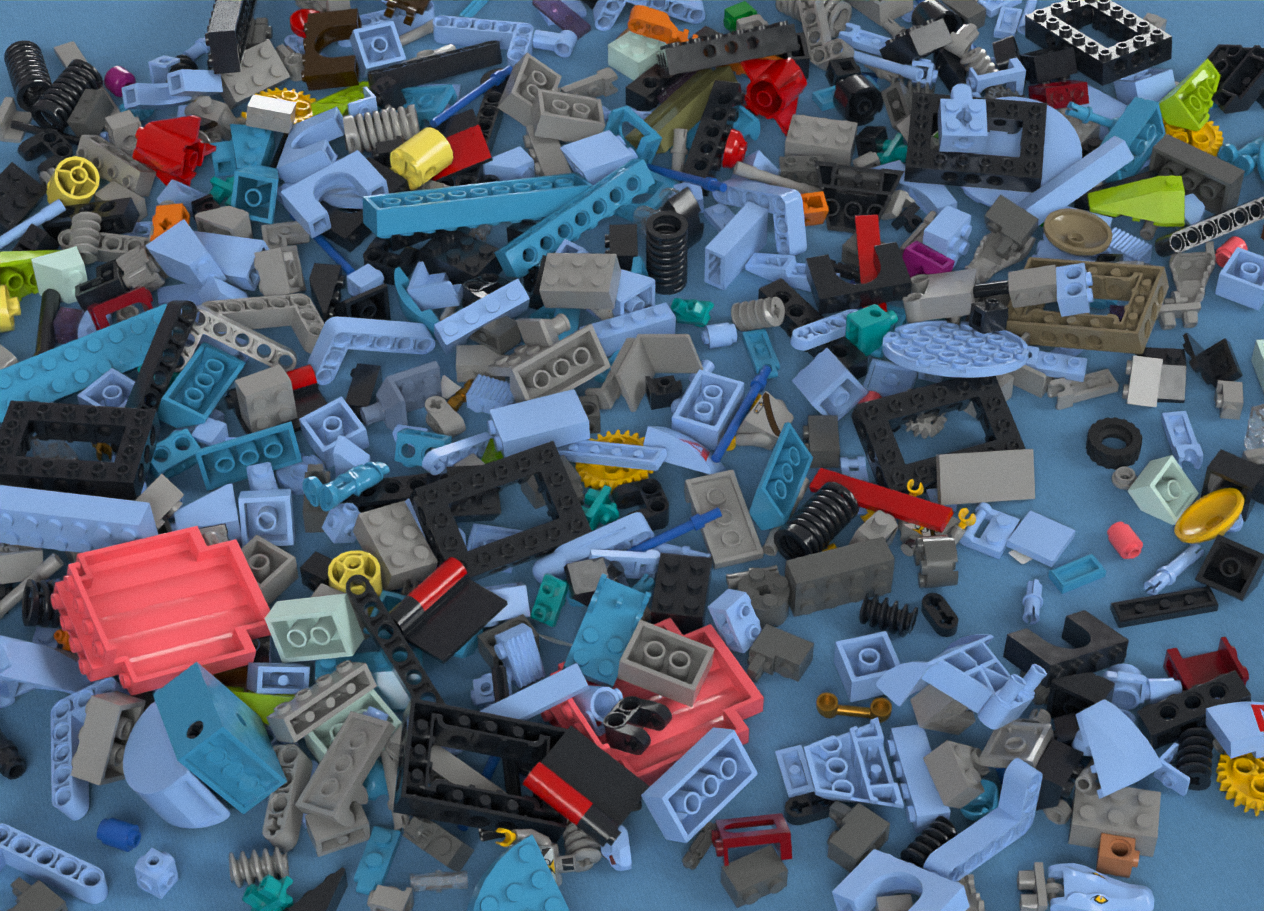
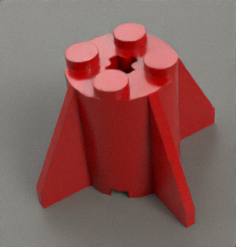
[740,58,807,136]
[132,115,216,187]

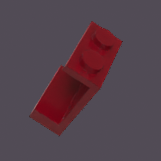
[1163,636,1249,692]

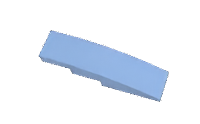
[745,253,841,292]

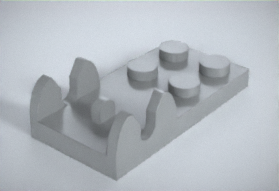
[684,470,764,569]
[295,711,395,827]

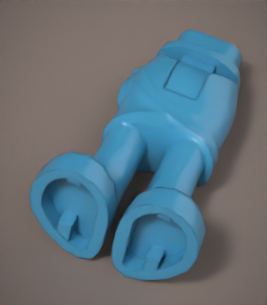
[1218,135,1264,177]
[302,461,390,511]

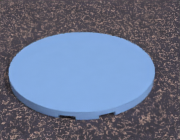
[960,97,1082,207]
[882,320,1029,378]

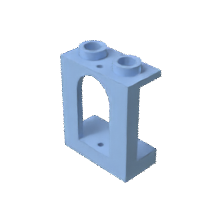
[966,58,1026,96]

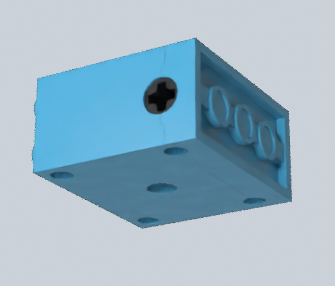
[153,662,287,814]

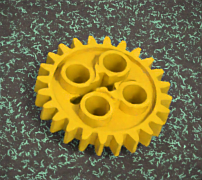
[255,87,316,125]
[1162,118,1223,157]
[575,430,654,494]
[1216,751,1264,816]

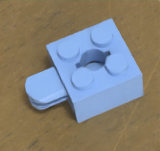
[938,84,988,152]

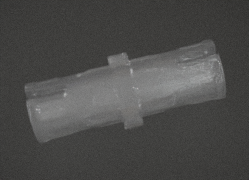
[410,870,468,893]

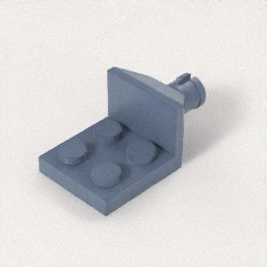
[360,361,442,430]

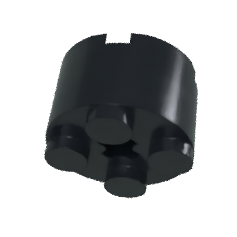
[833,75,884,126]

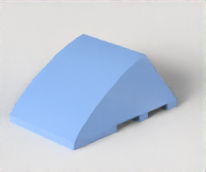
[1076,699,1163,799]
[803,717,904,808]

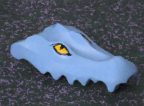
[1048,863,1154,911]

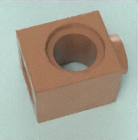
[1096,833,1140,878]

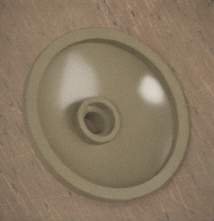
[1043,208,1113,256]

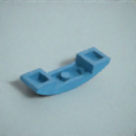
[394,267,440,340]

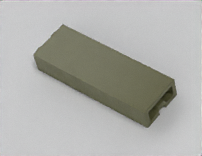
[625,66,738,154]

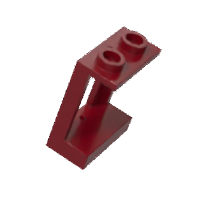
[1028,80,1089,109]
[87,286,153,331]
[711,813,792,866]

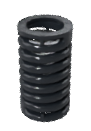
[4,40,52,112]
[30,59,103,133]
[646,211,688,295]
[774,482,859,560]
[22,579,61,628]

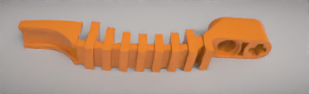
[628,5,782,76]

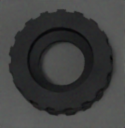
[1086,417,1143,470]

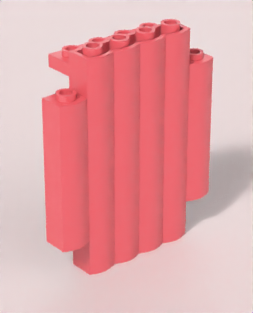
[50,526,271,696]
[540,618,764,786]

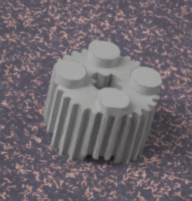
[116,243,169,293]

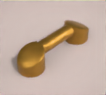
[816,693,892,723]

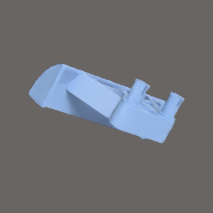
[876,633,1047,730]
[0,635,115,708]

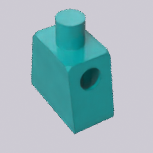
[845,304,898,356]

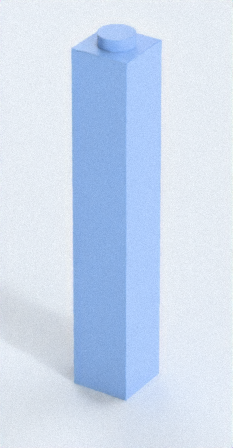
[1016,136,1134,226]

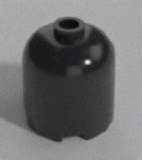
[911,0,963,34]

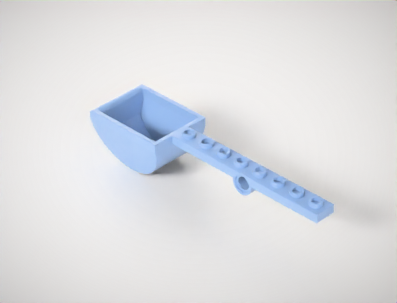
[123,688,230,828]

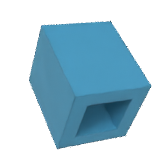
[210,140,237,177]

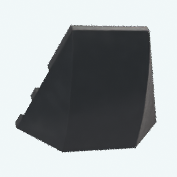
[1207,44,1264,114]
[814,160,904,233]

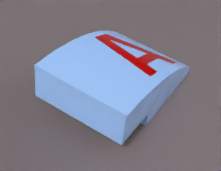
[643,426,726,474]
[1206,701,1264,759]

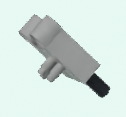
[903,268,1009,325]

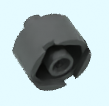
[914,534,958,588]
[737,568,790,630]

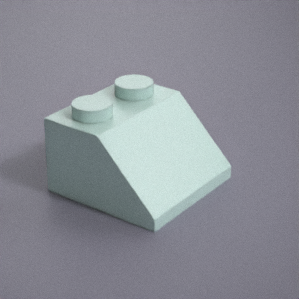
[31,246,88,304]
[1128,455,1199,525]

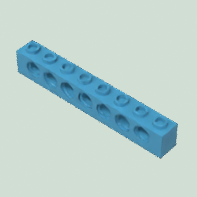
[494,159,655,278]

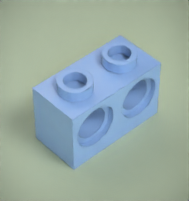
[1056,263,1094,317]

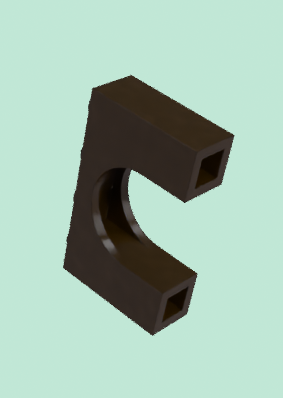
[301,8,362,91]

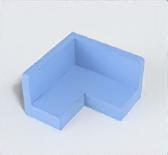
[407,261,463,311]

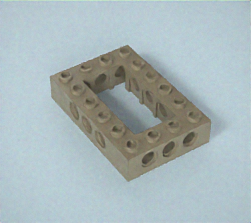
[1006,257,1169,354]

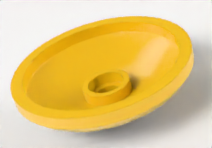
[1174,488,1244,544]

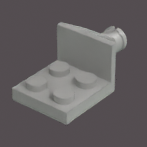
[488,313,571,377]
[980,708,1054,768]

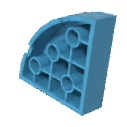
[466,834,570,911]

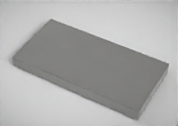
[936,449,1035,505]

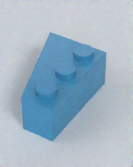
[230,124,275,170]

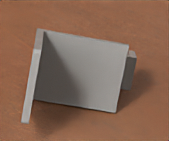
[585,334,703,412]

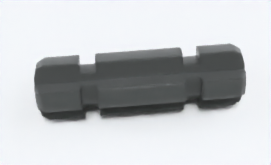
[682,822,716,870]

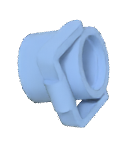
[1103,664,1147,710]
[573,685,623,736]

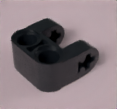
[992,35,1026,86]
[18,129,74,175]
[363,237,419,285]
[462,272,510,308]
[611,478,669,531]
[603,696,672,755]

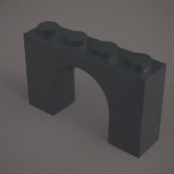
[320,157,411,253]
[805,242,912,315]
[1003,610,1129,688]

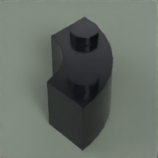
[660,187,704,249]

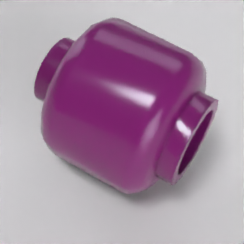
[104,66,136,98]

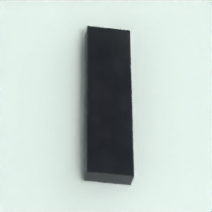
[1110,586,1219,628]

